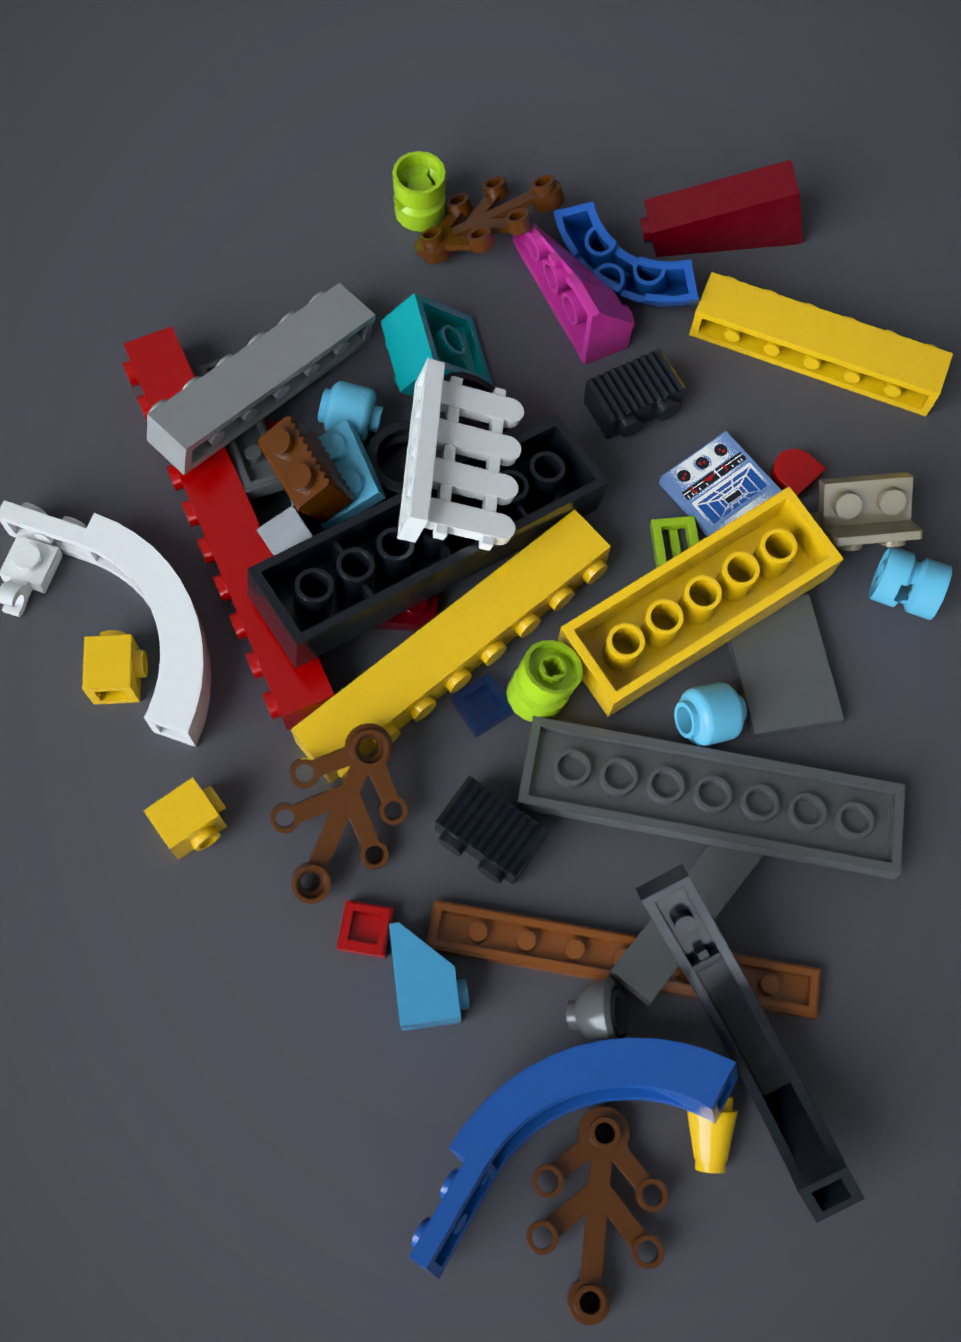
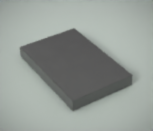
[727,594,844,739]

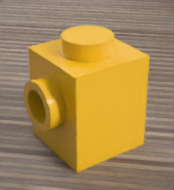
[82,630,148,705]
[143,777,227,860]

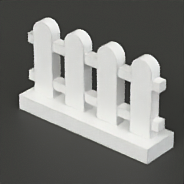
[397,358,524,551]

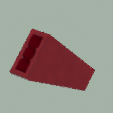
[640,159,803,257]

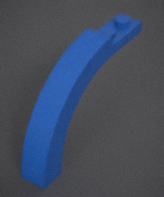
[408,1037,739,1279]

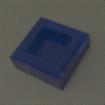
[451,673,514,738]

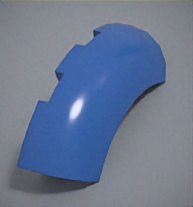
[553,201,699,308]

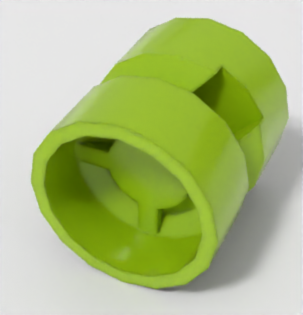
[392,151,446,232]
[506,640,583,722]

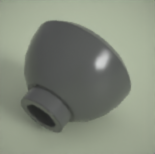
[566,977,628,1042]

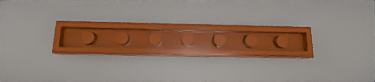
[426,900,821,1020]

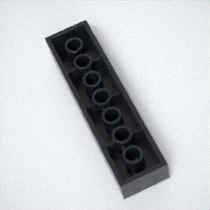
[247,415,609,669]

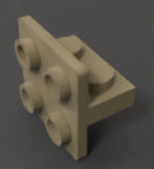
[810,472,923,551]

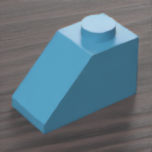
[389,922,470,1031]

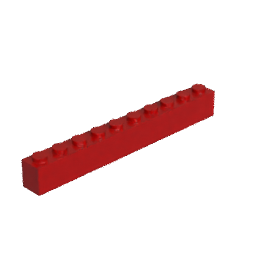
[122,326,335,731]

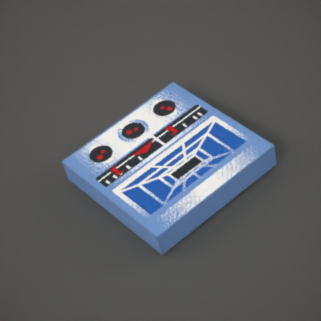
[659,431,782,537]

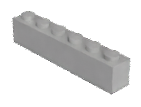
[147,283,376,475]

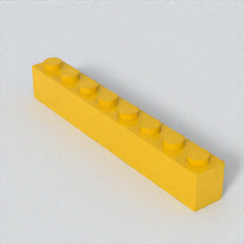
[291,509,611,784]

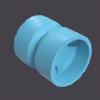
[868,547,953,620]

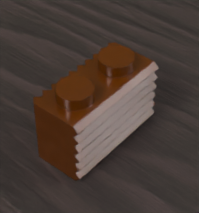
[258,416,354,524]

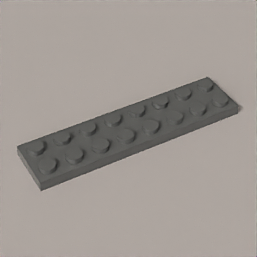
[516,716,905,880]

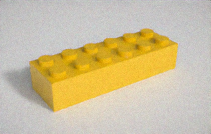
[558,487,844,717]

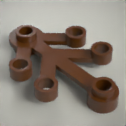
[414,174,565,264]
[270,723,408,904]
[526,1106,668,1326]

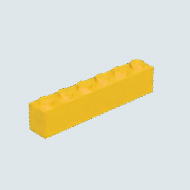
[689,272,953,417]

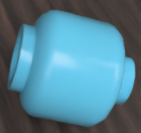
[318,381,384,442]
[674,682,747,747]

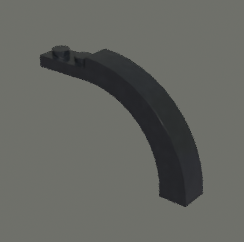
[636,864,865,1223]

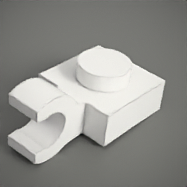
[0,536,63,617]

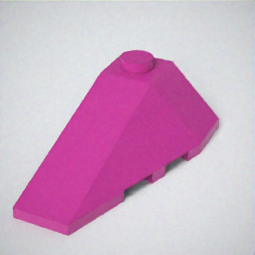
[512,221,635,365]

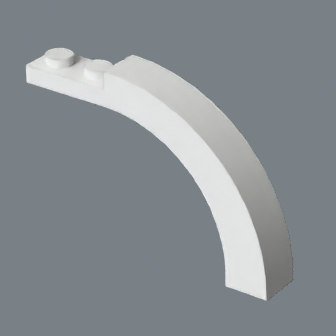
[0,500,211,747]

